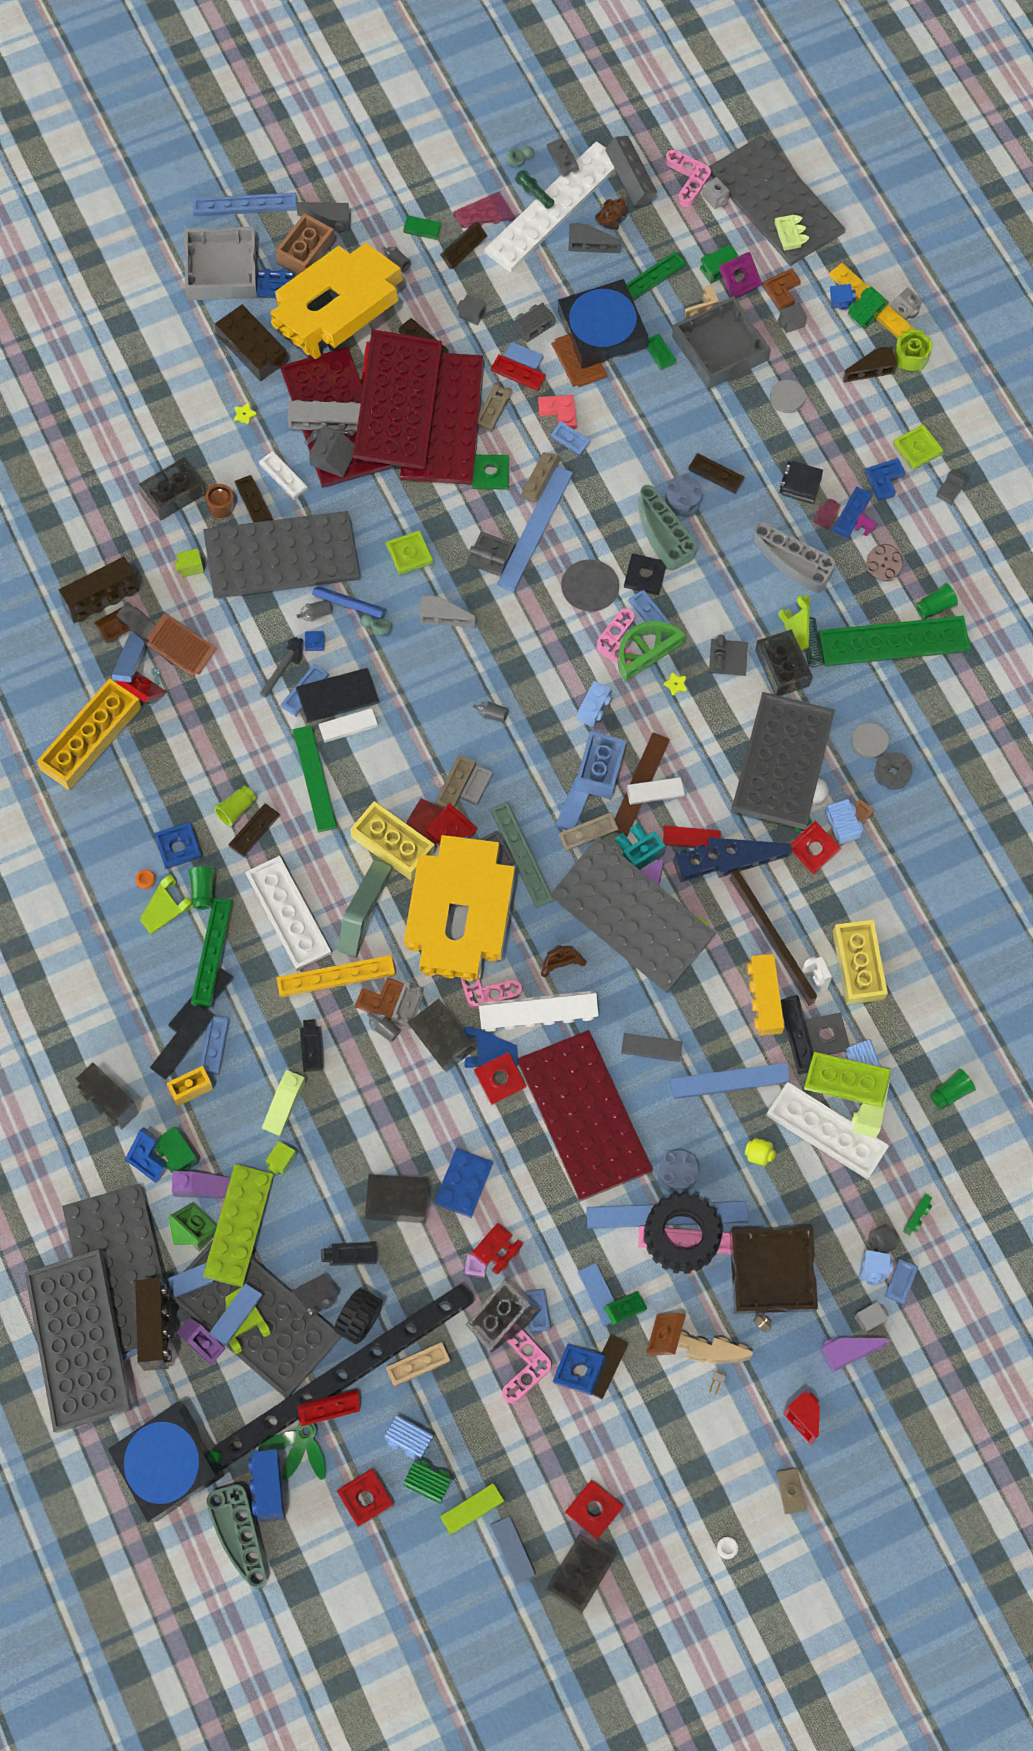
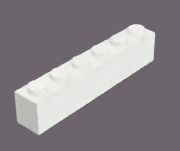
[478,990,598,1032]

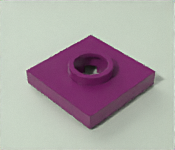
[718,252,762,298]

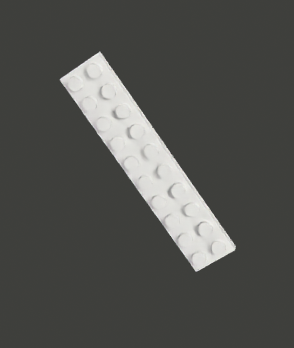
[484,141,616,272]

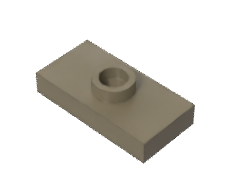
[776,1468,806,1514]

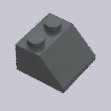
[309,425,355,478]

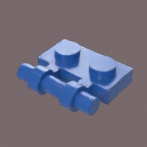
[257,269,293,297]

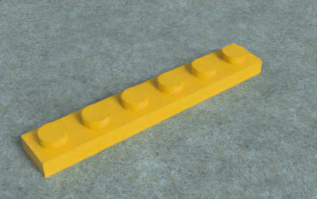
[829,263,915,339]
[276,955,395,998]

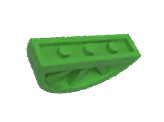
[618,621,686,682]

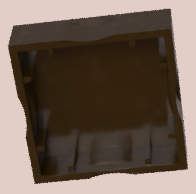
[730,1227,818,1314]

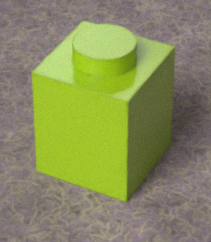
[174,548,204,578]
[266,1141,296,1176]

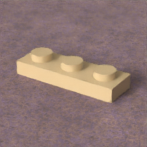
[385,1342,450,1387]

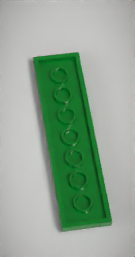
[818,615,971,666]

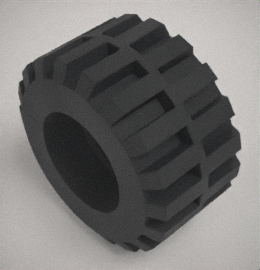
[334,1287,383,1345]

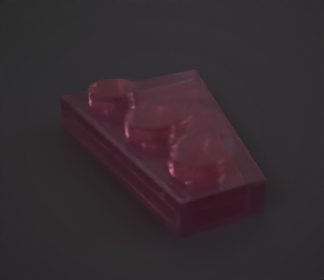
[453,192,515,228]

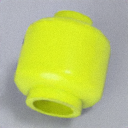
[745,1138,776,1166]

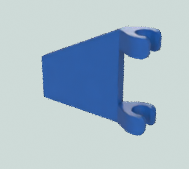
[462,1027,518,1068]

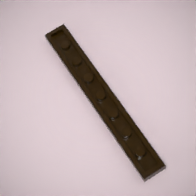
[730,869,817,1006]

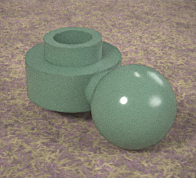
[506,146,534,167]
[360,614,391,636]

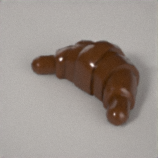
[541,945,587,977]

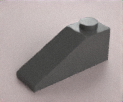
[296,202,349,231]
[568,223,621,253]

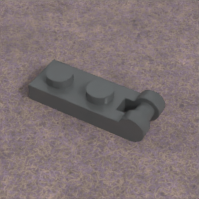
[546,138,579,177]

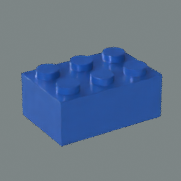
[248,1449,285,1522]

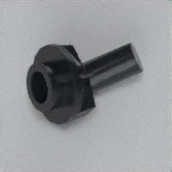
[286,637,303,664]

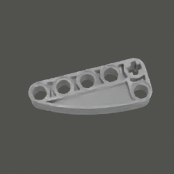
[753,523,835,593]

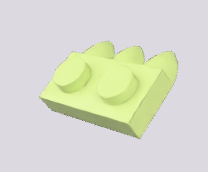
[774,215,809,251]

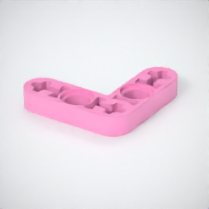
[665,150,711,207]
[597,609,638,665]
[460,977,522,1009]
[502,1325,551,1404]

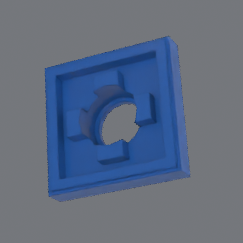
[154,822,202,869]
[553,1344,606,1396]

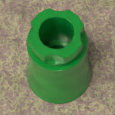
[915,583,958,619]
[188,867,215,910]
[930,1068,976,1110]

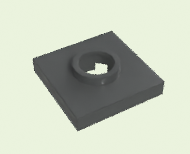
[805,1012,850,1055]

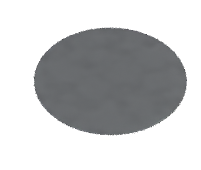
[561,559,619,612]

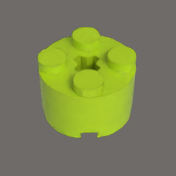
[894,329,933,371]

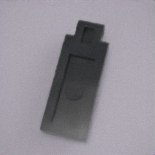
[300,1019,323,1072]
[321,1242,376,1266]

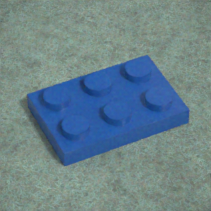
[434,1148,493,1218]

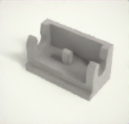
[392,982,424,1029]

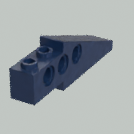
[673,837,793,882]

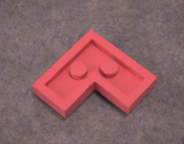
[538,395,577,429]

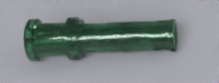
[515,170,555,209]

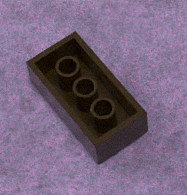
[214,304,288,382]
[58,556,139,623]
[135,1278,172,1371]

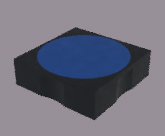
[558,279,648,368]
[108,1403,224,1522]

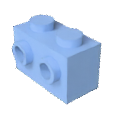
[577,681,612,728]
[858,1250,893,1285]

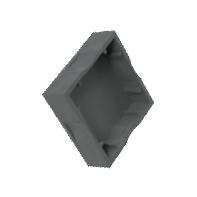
[672,296,771,390]

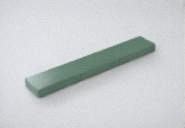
[490,802,554,909]

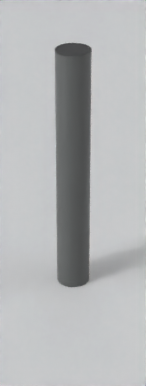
[260,650,294,698]

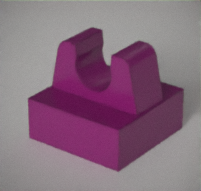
[855,514,879,536]

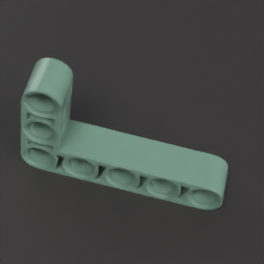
[337,860,393,958]

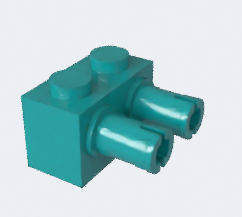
[614,823,666,870]

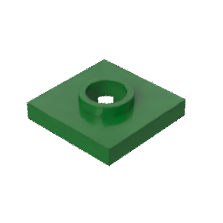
[472,454,509,490]

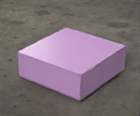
[464,1254,486,1278]

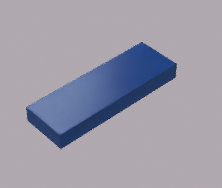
[833,486,873,539]

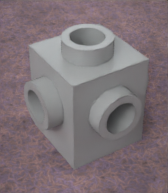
[890,287,923,319]

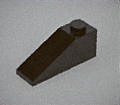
[843,346,897,383]

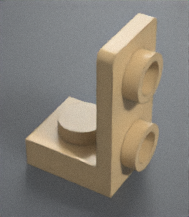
[684,285,719,319]

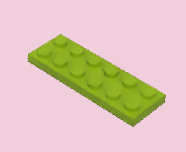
[203,1164,273,1287]

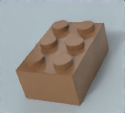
[276,213,334,275]

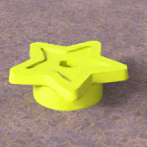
[234,403,257,424]
[663,673,687,695]

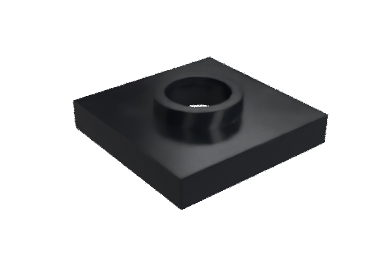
[623,553,666,596]

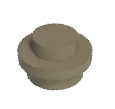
[753,1314,772,1333]

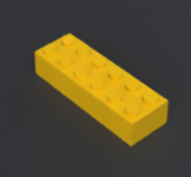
[37,678,141,791]

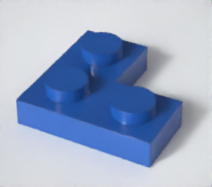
[865,458,906,502]
[125,1127,167,1183]

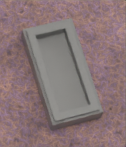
[460,765,493,806]

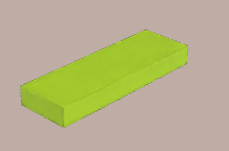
[440,1483,504,1535]

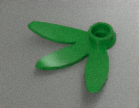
[258,1423,326,1480]

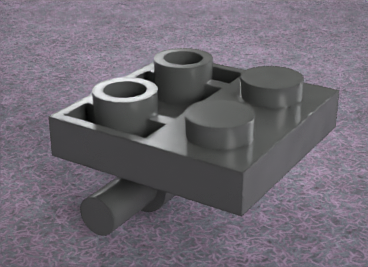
[467,531,515,577]

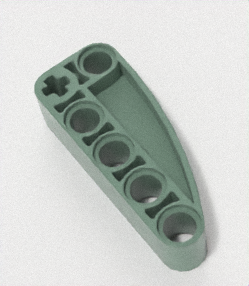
[638,485,697,570]
[206,1485,267,1590]

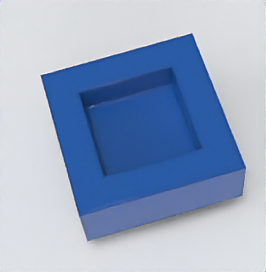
[305,631,324,651]

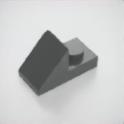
[936,469,970,505]

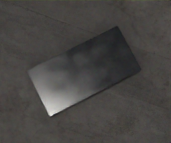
[296,668,378,722]

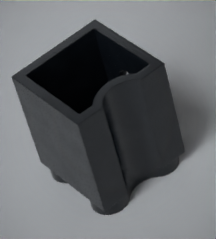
[779,460,823,505]

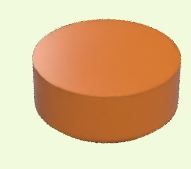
[135,869,155,890]

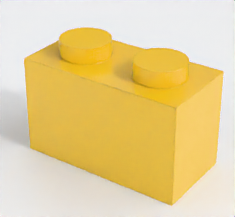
[167,1066,213,1107]

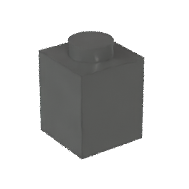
[457,294,486,325]
[778,303,807,333]

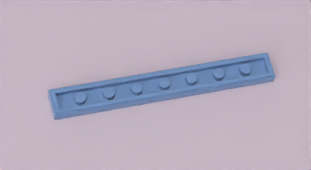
[498,466,573,592]
[586,1201,748,1229]

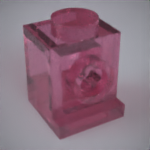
[813,499,841,530]

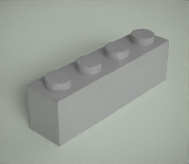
[287,400,360,432]

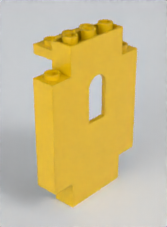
[270,243,403,359]
[404,835,515,981]

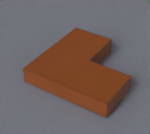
[762,268,801,312]
[355,978,404,1021]

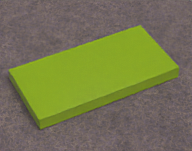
[804,1052,892,1107]

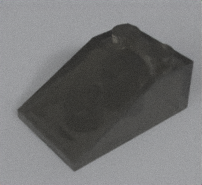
[466,1279,541,1352]

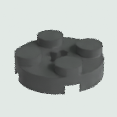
[874,753,913,790]

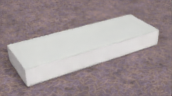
[259,451,308,500]
[318,708,378,743]
[626,777,685,805]

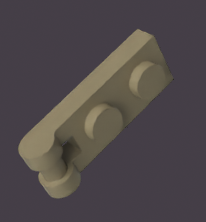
[478,383,512,432]

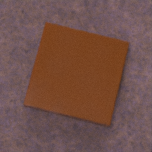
[646,1313,686,1356]

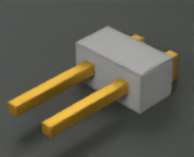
[709,1369,726,1395]

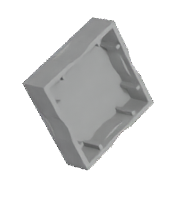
[184,227,257,300]

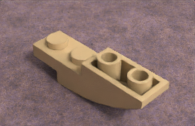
[678,1331,753,1364]

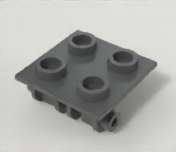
[709,635,748,676]

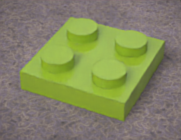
[893,424,944,470]
[386,530,433,575]

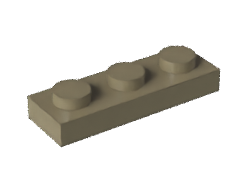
[521,452,560,502]
[435,755,476,809]
[558,812,618,851]

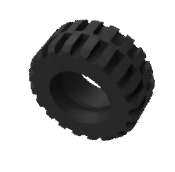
[644,1192,723,1274]

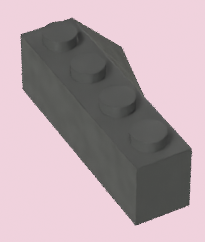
[605,136,657,206]

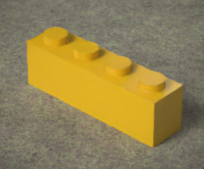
[746,954,784,1036]

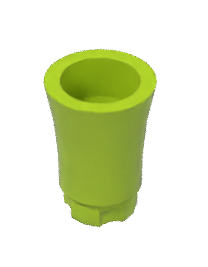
[213,785,256,827]

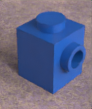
[830,284,856,310]

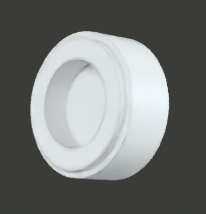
[717,1537,738,1559]

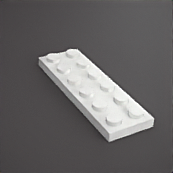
[245,856,331,971]
[766,1082,889,1180]

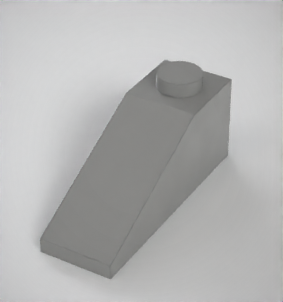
[419,595,475,628]

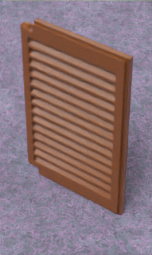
[551,334,608,387]
[146,612,217,677]

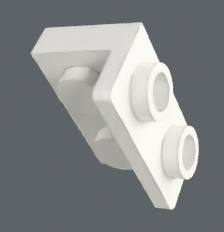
[802,956,832,992]

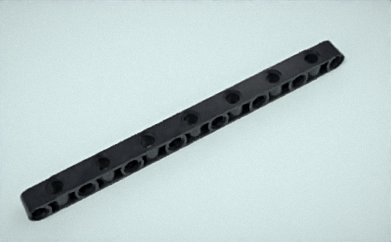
[211,1284,475,1470]

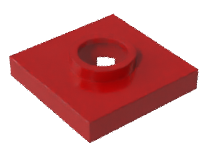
[116,671,166,702]
[791,821,842,875]
[473,1052,526,1105]
[336,1468,394,1528]
[565,1480,624,1540]

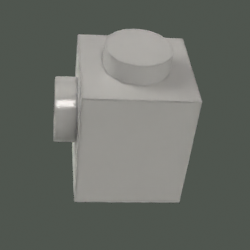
[702,177,730,209]

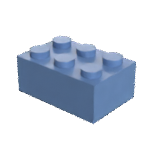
[574,731,626,799]

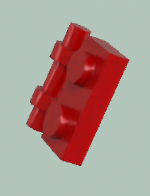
[471,1223,523,1275]

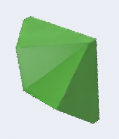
[168,1202,217,1252]

